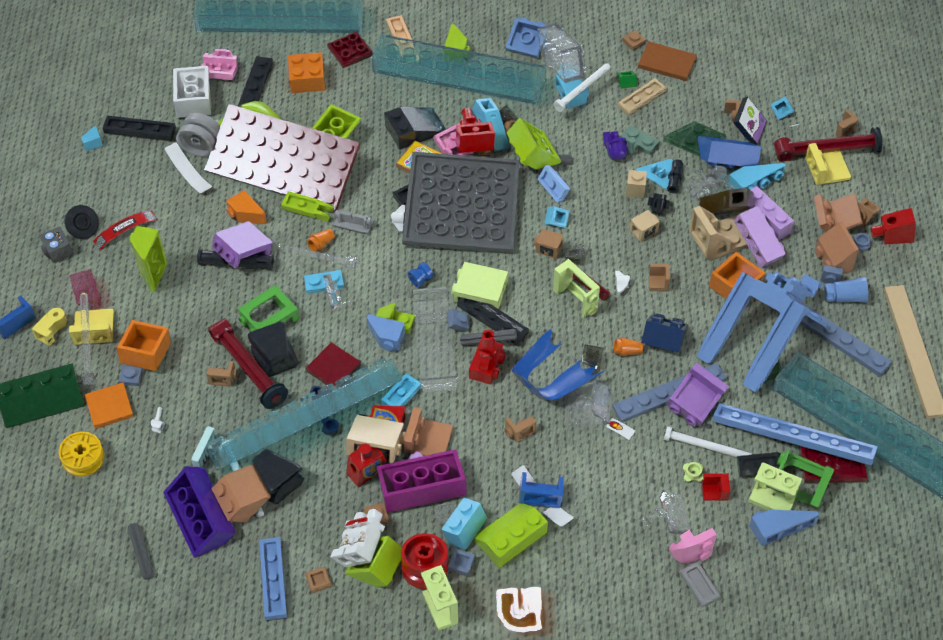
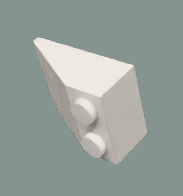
[173,66,211,118]

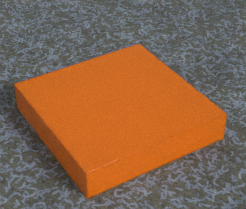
[85,382,134,429]

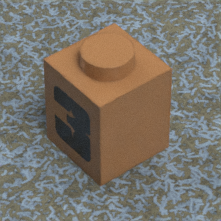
[534,229,564,259]

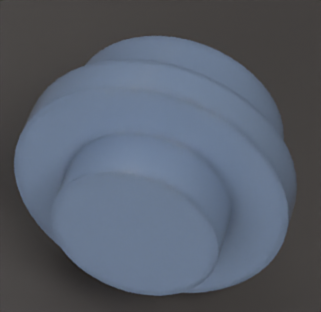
[853,233,871,251]

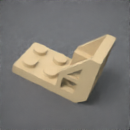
[689,206,748,260]

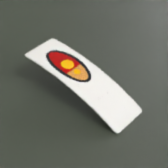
[606,418,635,440]

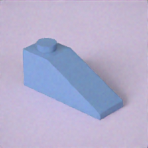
[749,509,819,546]

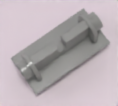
[333,209,374,234]

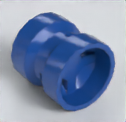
[407,262,434,288]

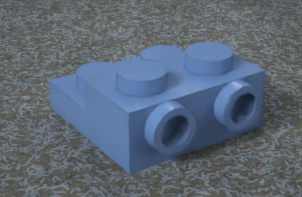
[505,18,549,58]

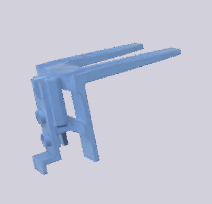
[697,271,828,392]

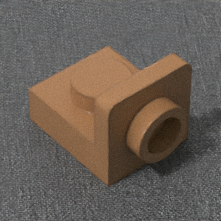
[724,100,742,127]
[836,109,859,137]
[858,198,881,227]
[206,361,238,387]
[504,416,536,443]

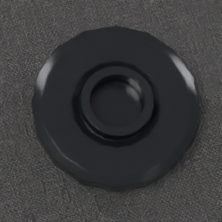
[64,205,99,239]

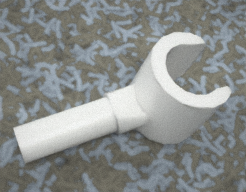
[151,407,165,433]

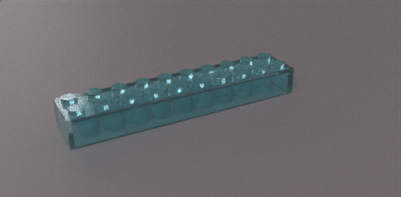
[193,0,364,33]
[371,34,547,105]
[772,352,943,499]
[206,358,402,471]

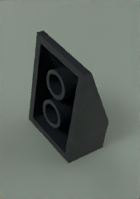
[384,107,446,150]

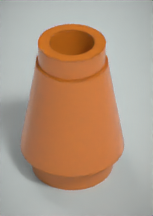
[307,229,335,252]
[613,337,643,356]

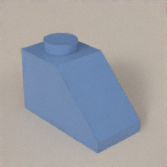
[367,314,405,351]

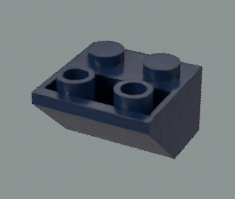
[641,313,688,352]

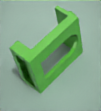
[238,285,299,332]
[771,449,834,509]

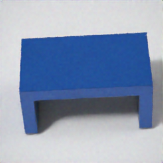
[0,296,36,339]
[519,472,563,508]

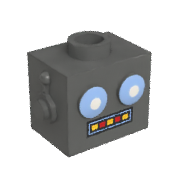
[39,226,73,263]

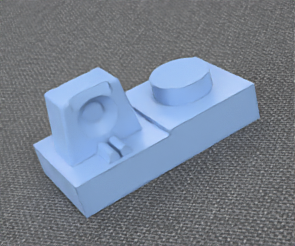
[538,165,570,203]

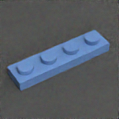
[259,537,287,621]

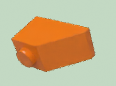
[226,190,267,224]

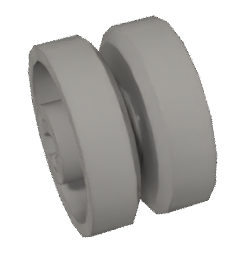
[176,112,220,157]

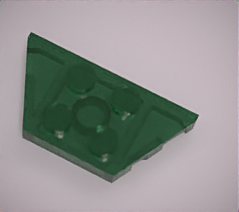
[663,121,726,168]

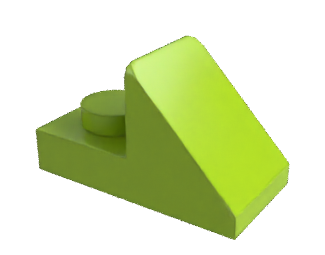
[376,303,415,334]

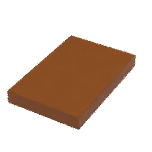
[638,41,697,81]

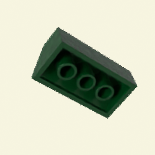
[0,363,85,429]

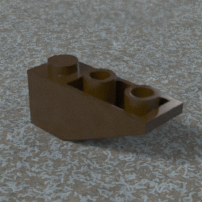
[700,188,754,215]

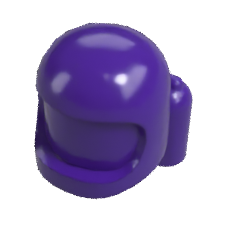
[603,131,628,160]

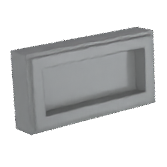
[680,562,721,608]

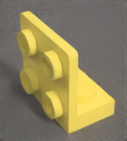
[805,143,851,185]
[69,309,114,345]

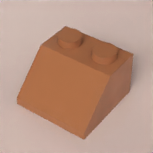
[815,221,859,274]
[212,464,271,523]

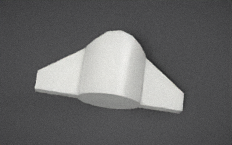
[391,205,405,232]
[615,271,630,293]

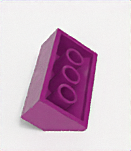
[376,449,467,513]

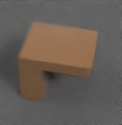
[649,264,670,292]

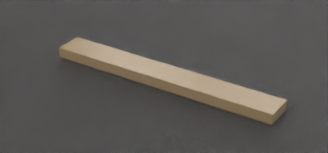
[884,285,943,419]

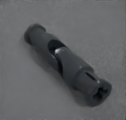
[197,248,274,271]

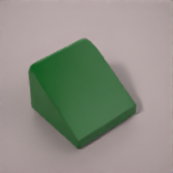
[616,71,637,89]

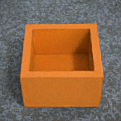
[288,52,325,93]
[709,252,765,299]
[117,320,171,371]

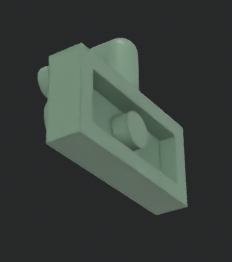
[620,126,660,155]

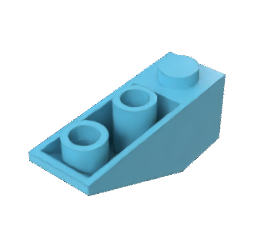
[472,98,510,152]
[728,163,785,190]

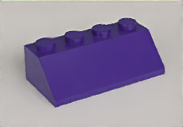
[163,466,236,558]

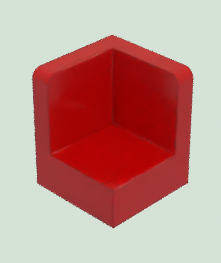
[702,473,730,501]

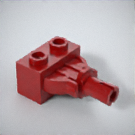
[456,108,495,153]
[469,330,506,385]

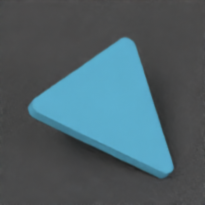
[636,159,673,190]

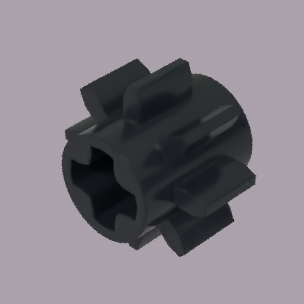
[647,193,670,213]

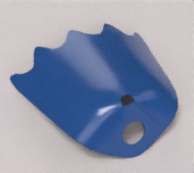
[512,329,604,400]

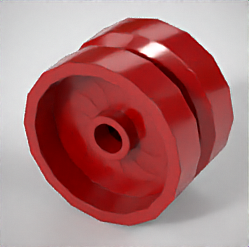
[401,533,448,589]

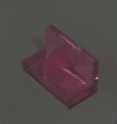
[69,269,103,310]

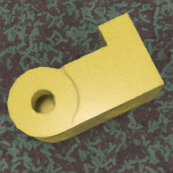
[32,308,67,346]

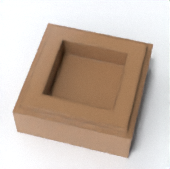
[305,566,332,593]

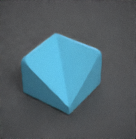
[770,96,794,120]
[81,126,103,151]
[545,206,569,229]

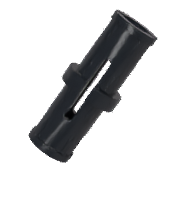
[667,159,683,193]

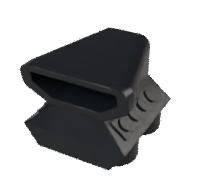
[247,321,299,377]
[252,449,304,504]

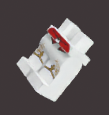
[330,509,385,567]

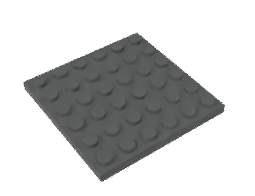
[402,151,520,254]

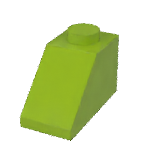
[444,24,470,62]

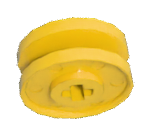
[58,431,105,477]

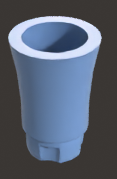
[824,276,868,303]

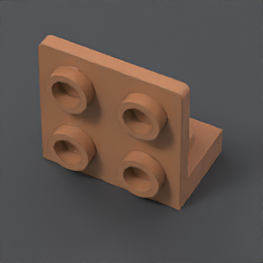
[814,193,862,233]
[403,407,453,456]

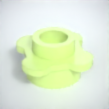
[683,462,703,482]

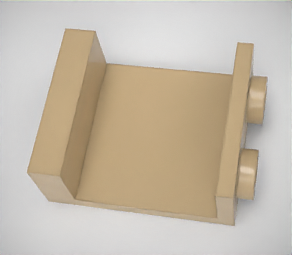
[346,415,406,463]

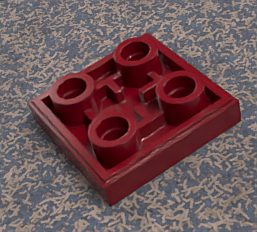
[327,32,373,68]
[306,342,361,391]

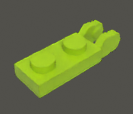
[281,191,334,222]

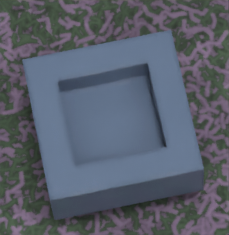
[820,265,843,283]
[447,308,469,332]
[119,365,143,386]
[448,549,475,576]

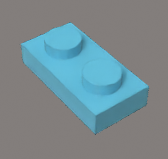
[304,270,344,294]
[381,373,422,406]

